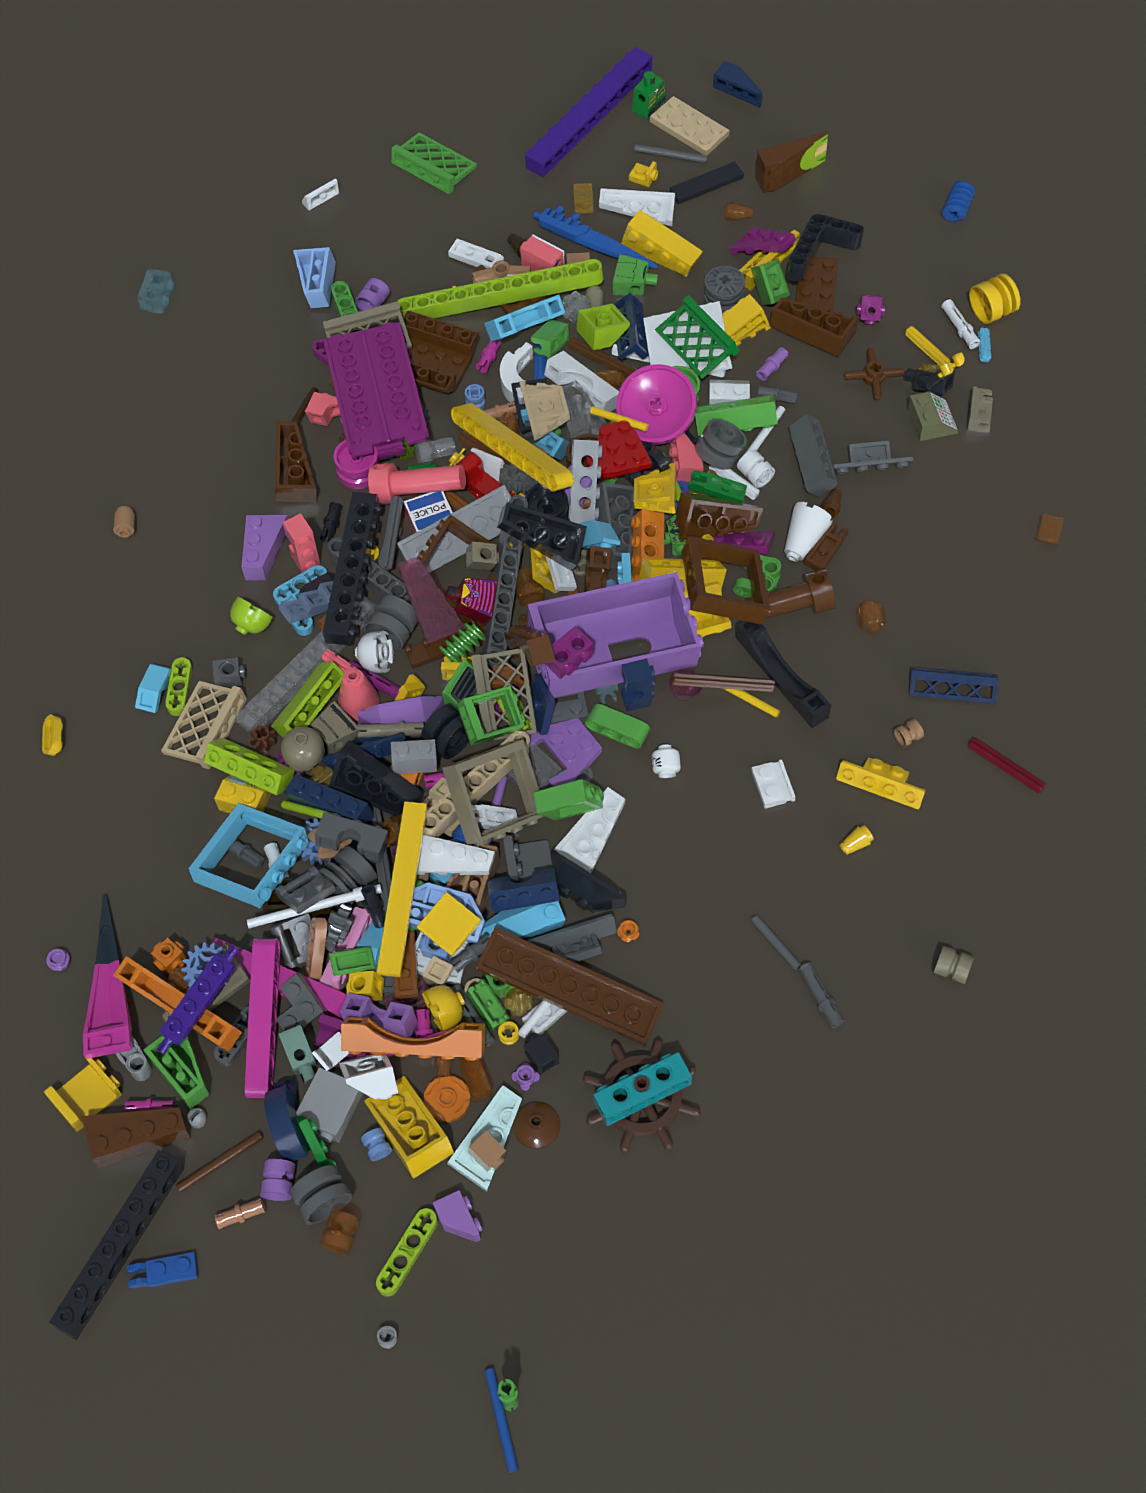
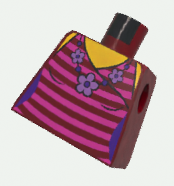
[446,578,497,624]

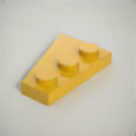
[530,547,559,594]

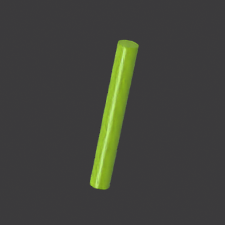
[281,800,332,819]

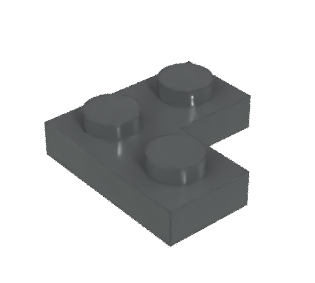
[277,972,326,1031]

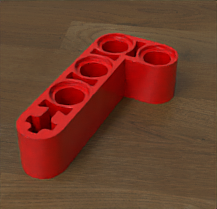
[456,451,516,499]

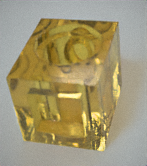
[573,183,593,214]

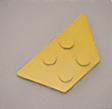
[633,463,676,514]

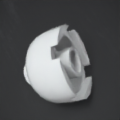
[355,630,393,673]

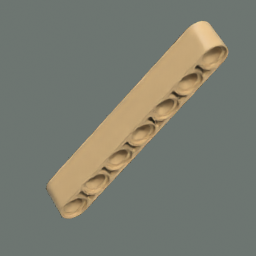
[423,731,530,838]

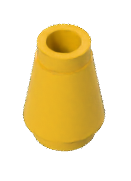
[839,825,874,855]

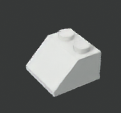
[709,380,750,405]
[339,1054,398,1099]

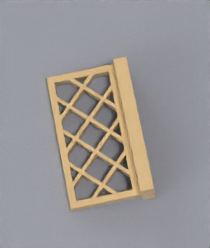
[161,681,247,770]

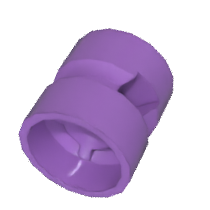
[355,278,390,311]
[260,1159,295,1201]

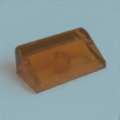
[459,1057,491,1103]

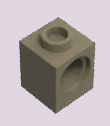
[466,541,499,571]

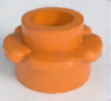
[617,920,639,942]

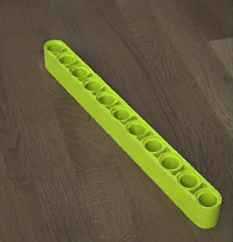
[398,259,604,318]

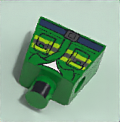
[632,71,666,119]

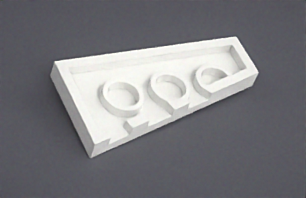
[554,787,625,873]

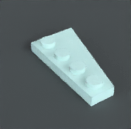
[447,1085,522,1192]

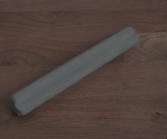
[380,496,403,571]

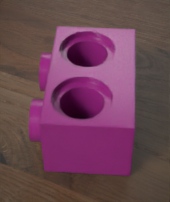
[544,626,594,679]

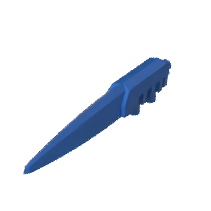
[533,205,658,268]

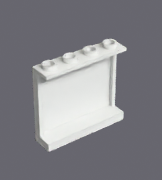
[643,301,732,374]

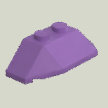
[357,696,444,736]

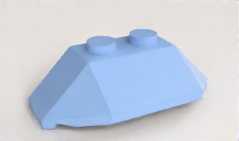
[409,883,485,943]

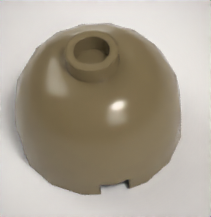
[281,726,325,771]

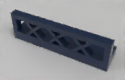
[614,293,649,360]
[909,667,999,703]

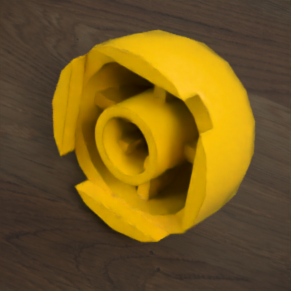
[422,985,465,1031]

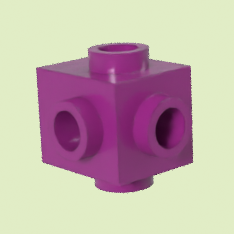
[856,295,885,324]

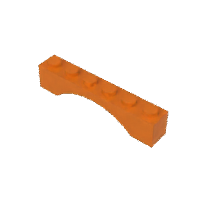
[113,956,242,1052]
[341,1017,485,1061]

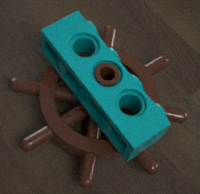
[583,1040,701,1153]

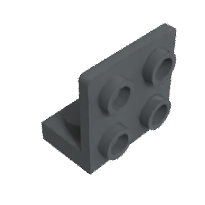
[503,835,552,883]

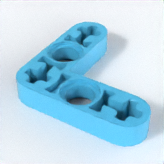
[273,565,327,636]

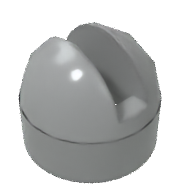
[187,1108,207,1128]
[377,1326,397,1349]

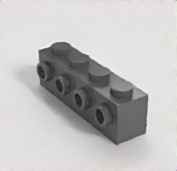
[789,414,838,497]

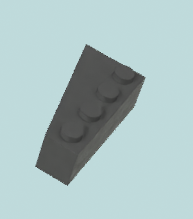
[595,482,636,568]

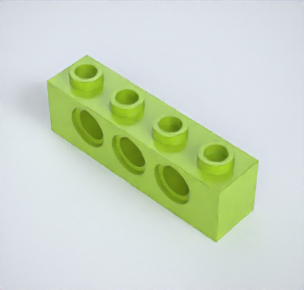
[204,738,295,795]

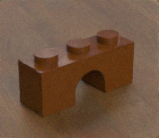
[584,546,611,592]

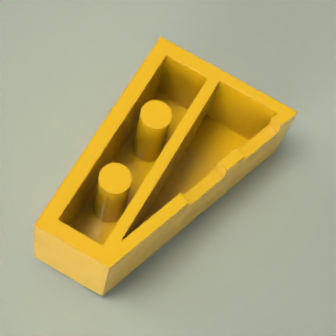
[722,294,771,346]

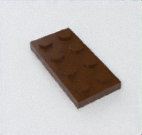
[796,257,838,313]

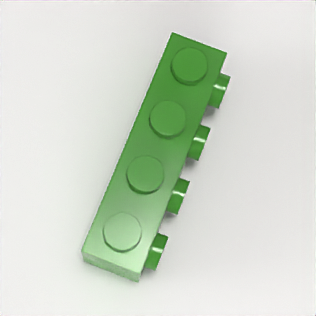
[695,395,778,436]

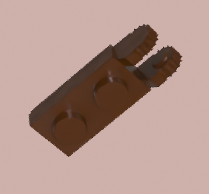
[804,522,849,571]

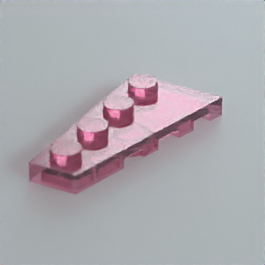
[396,556,466,644]

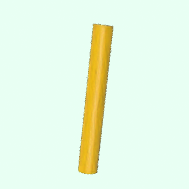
[590,406,649,432]
[724,689,780,718]

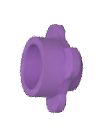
[512,1063,540,1091]

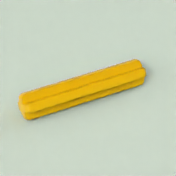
[905,326,951,366]

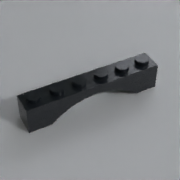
[735,621,831,728]

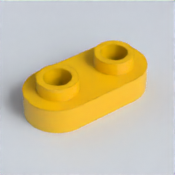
[42,714,63,756]

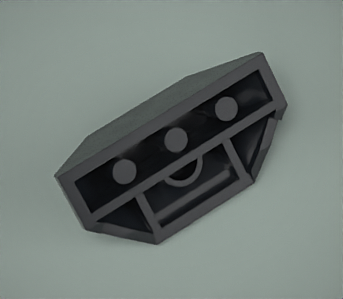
[550,849,627,913]

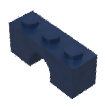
[621,658,656,712]
[488,868,560,912]

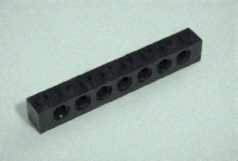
[322,492,382,646]
[49,1150,184,1341]

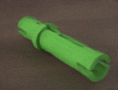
[497,1379,518,1411]

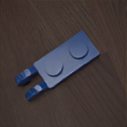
[127,1252,198,1289]

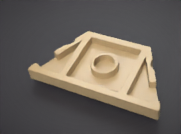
[519,381,570,441]

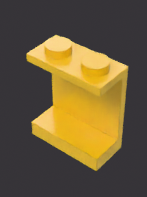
[44,1058,122,1132]

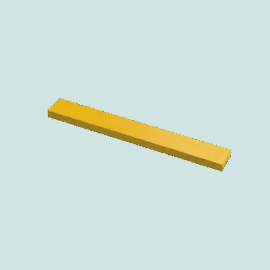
[377,802,428,977]

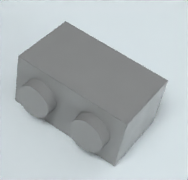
[391,739,437,774]

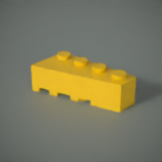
[621,210,703,277]

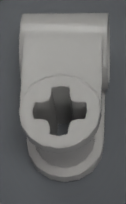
[115,1036,152,1081]

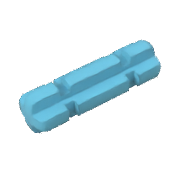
[978,327,991,363]

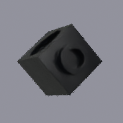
[523,1034,559,1075]

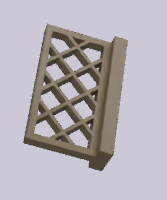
[323,301,412,349]
[472,648,538,743]

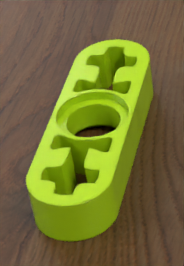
[166,657,193,716]

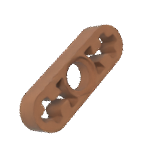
[305,918,327,982]

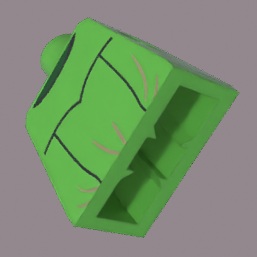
[613,254,659,295]

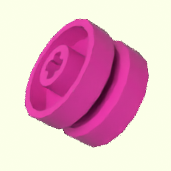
[333,440,379,490]

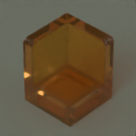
[379,815,402,848]

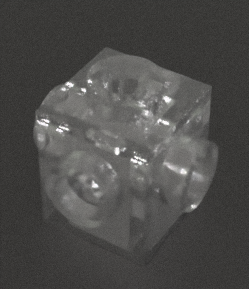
[562,290,591,326]

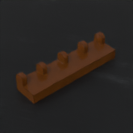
[404,622,486,669]

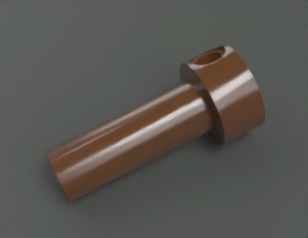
[740,568,836,622]

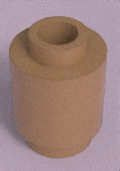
[113,506,135,538]

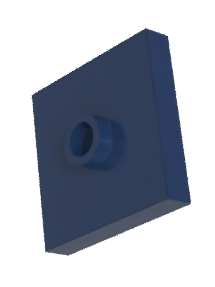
[526,674,555,735]

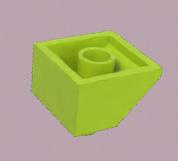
[576,303,630,350]

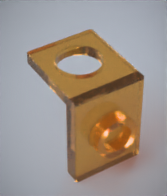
[1036,514,1064,546]

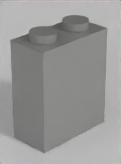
[296,1068,364,1143]

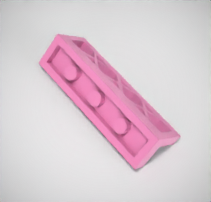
[319,907,373,992]

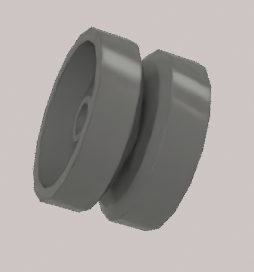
[695,419,747,469]
[289,1165,352,1225]

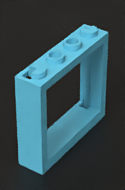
[188,803,309,908]

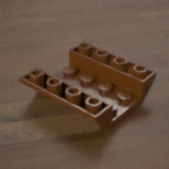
[403,310,478,393]

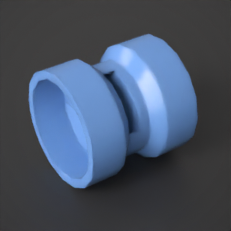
[465,384,485,410]
[361,1128,392,1161]

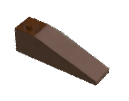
[676,492,763,540]

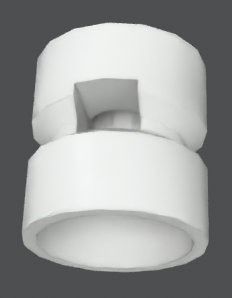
[737,450,775,488]

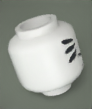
[652,745,681,778]

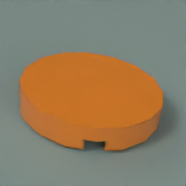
[424,1076,471,1123]

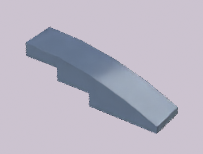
[279,581,364,624]

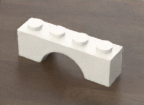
[544,351,619,412]

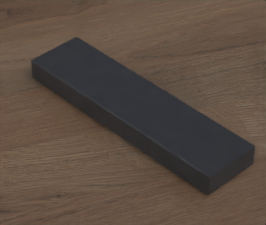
[670,162,744,204]

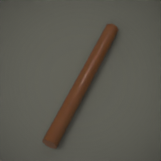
[176,1132,263,1193]

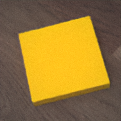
[417,892,482,957]

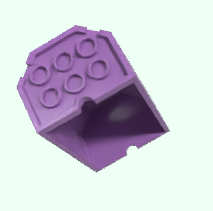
[526,572,703,698]

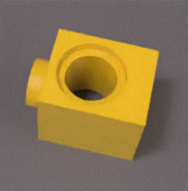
[346,971,385,1001]

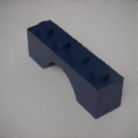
[284,774,375,825]

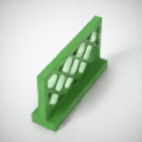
[391,132,477,194]

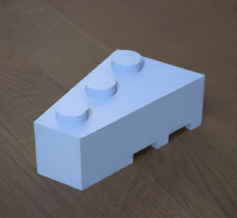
[293,247,336,308]

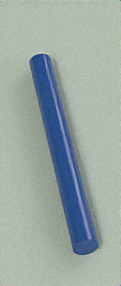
[484,1368,518,1473]

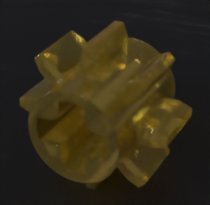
[309,765,333,788]
[504,988,533,1016]

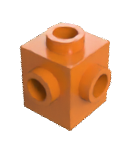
[151,937,186,977]

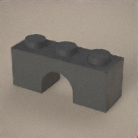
[315,812,388,864]

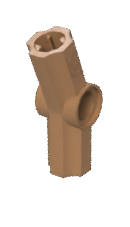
[471,260,531,284]

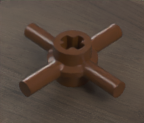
[844,348,905,400]

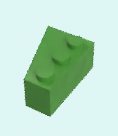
[144,1035,209,1110]

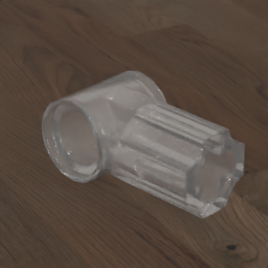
[414,437,456,463]

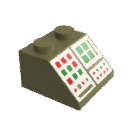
[908,392,958,441]

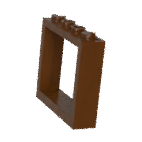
[404,514,508,624]
[682,536,771,624]

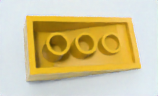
[364,1076,454,1179]

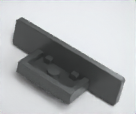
[833,441,914,474]
[527,914,617,962]

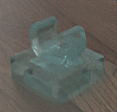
[594,684,618,704]

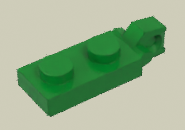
[296,1113,338,1170]

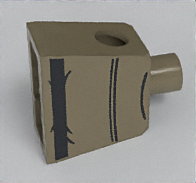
[311,701,360,754]

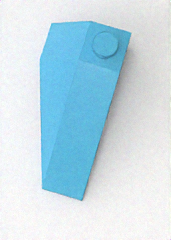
[479,901,565,955]

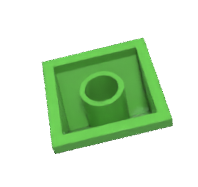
[751,258,790,305]

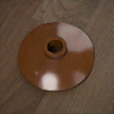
[513,1102,560,1149]

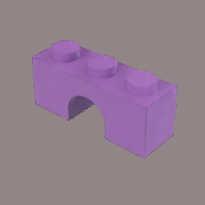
[340,993,418,1037]

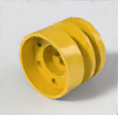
[969,273,1020,324]

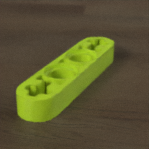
[376,1208,438,1296]

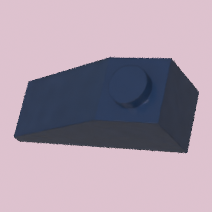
[713,61,763,108]

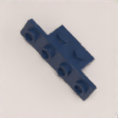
[322,733,407,773]

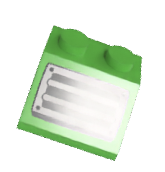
[442,659,479,712]

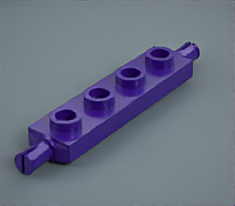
[157,944,240,1055]

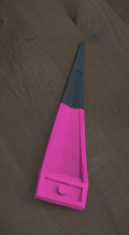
[83,894,132,1059]

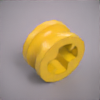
[498,1021,519,1045]

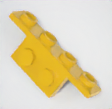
[836,757,925,809]

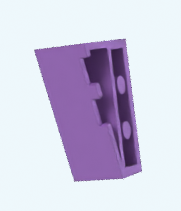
[241,515,288,580]

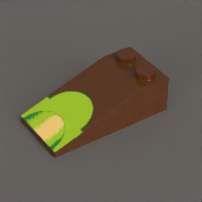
[755,131,828,193]

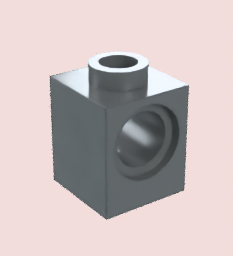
[212,657,245,688]

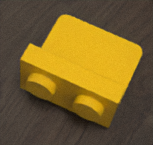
[684,581,732,637]

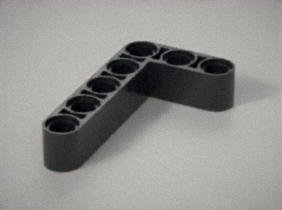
[787,214,864,281]

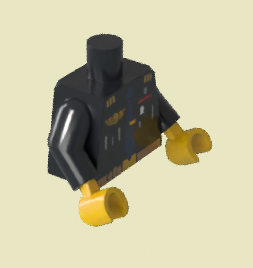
[905,352,965,395]

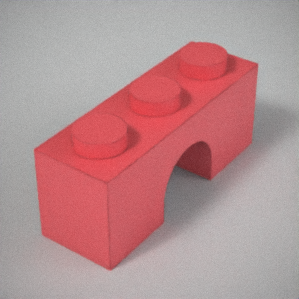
[305,392,342,426]
[282,513,321,573]

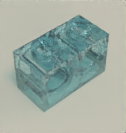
[137,269,175,314]

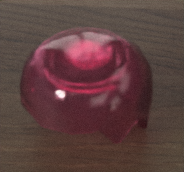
[669,669,703,701]

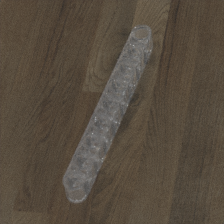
[235,596,377,733]

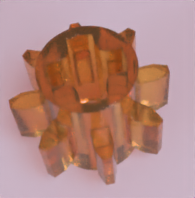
[168,966,189,993]

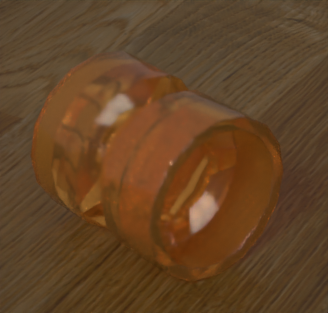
[515,568,545,607]
[319,1210,360,1255]

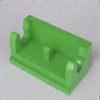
[531,319,569,358]
[466,979,510,1031]

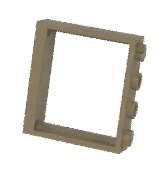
[442,739,544,847]

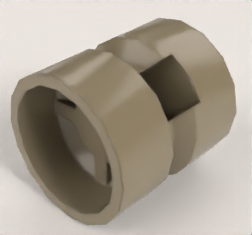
[934,945,974,984]

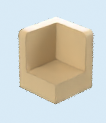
[422,956,454,987]

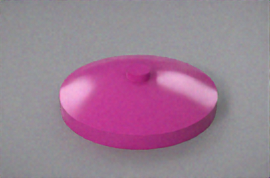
[616,364,697,445]

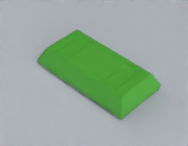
[329,946,376,976]

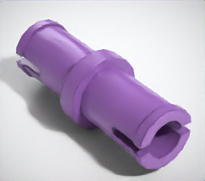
[756,347,788,381]

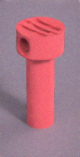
[368,463,466,505]

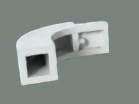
[500,342,533,405]

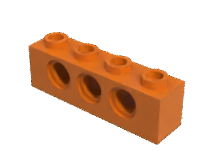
[630,509,664,582]

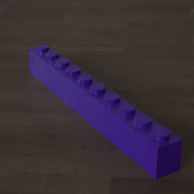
[525,47,652,177]

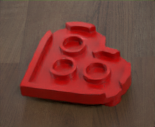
[586,420,652,478]

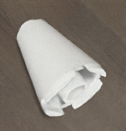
[784,502,833,562]

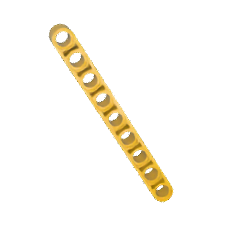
[451,403,574,492]

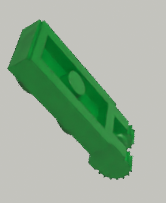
[688,470,747,503]

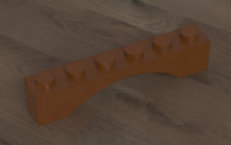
[504,625,555,666]

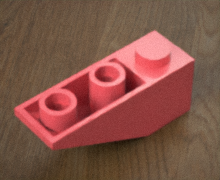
[668,433,704,482]

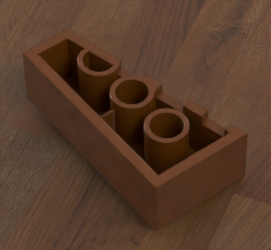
[769,298,859,357]
[275,421,316,502]
[82,1107,190,1168]

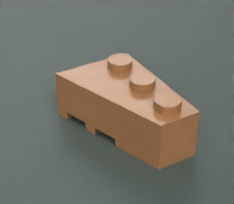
[445,843,500,916]

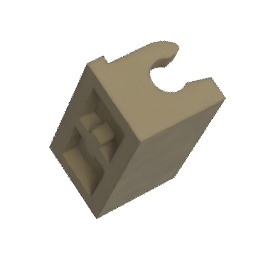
[967,386,993,433]

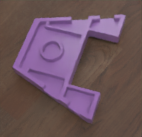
[529,718,602,787]

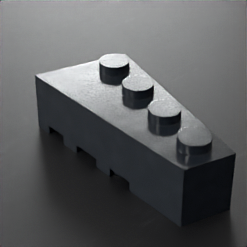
[497,502,587,571]
[329,740,423,819]

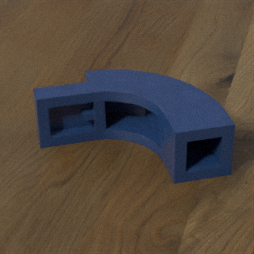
[264,1078,309,1162]

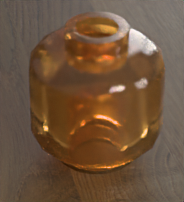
[857,600,886,633]

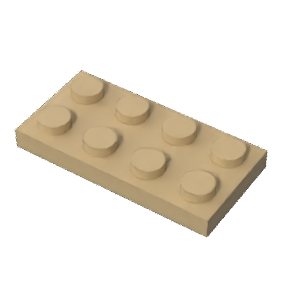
[650,96,729,156]

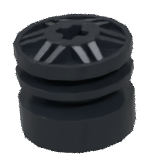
[525,483,569,520]

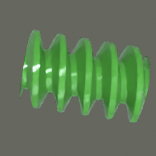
[439,620,487,662]

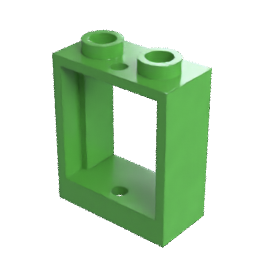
[457,686,525,745]
[534,779,604,821]

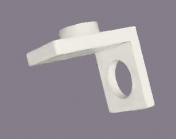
[312,1032,349,1071]

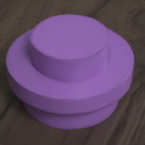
[46,949,70,971]

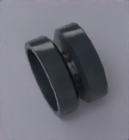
[421,703,470,760]

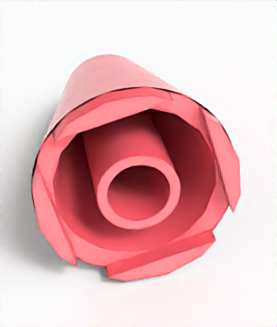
[337,669,380,722]

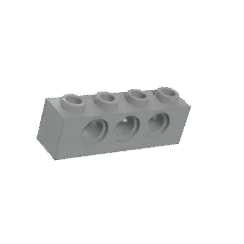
[568,440,602,524]

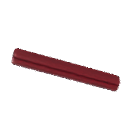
[968,737,1046,793]

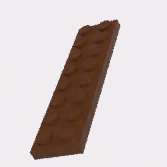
[475,927,664,1046]

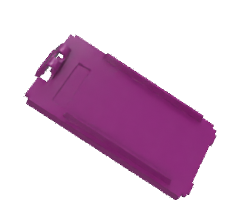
[323,322,429,460]

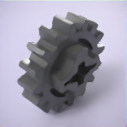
[499,462,539,494]
[325,903,353,952]

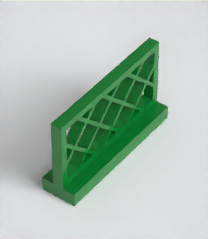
[655,295,740,379]

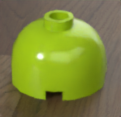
[230,596,273,635]

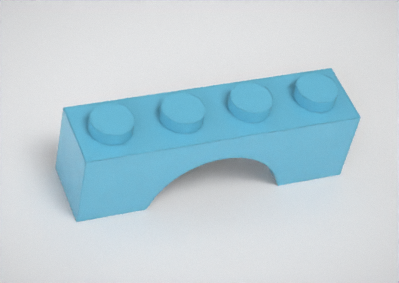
[484,295,566,341]

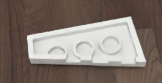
[599,189,675,226]
[417,835,495,875]

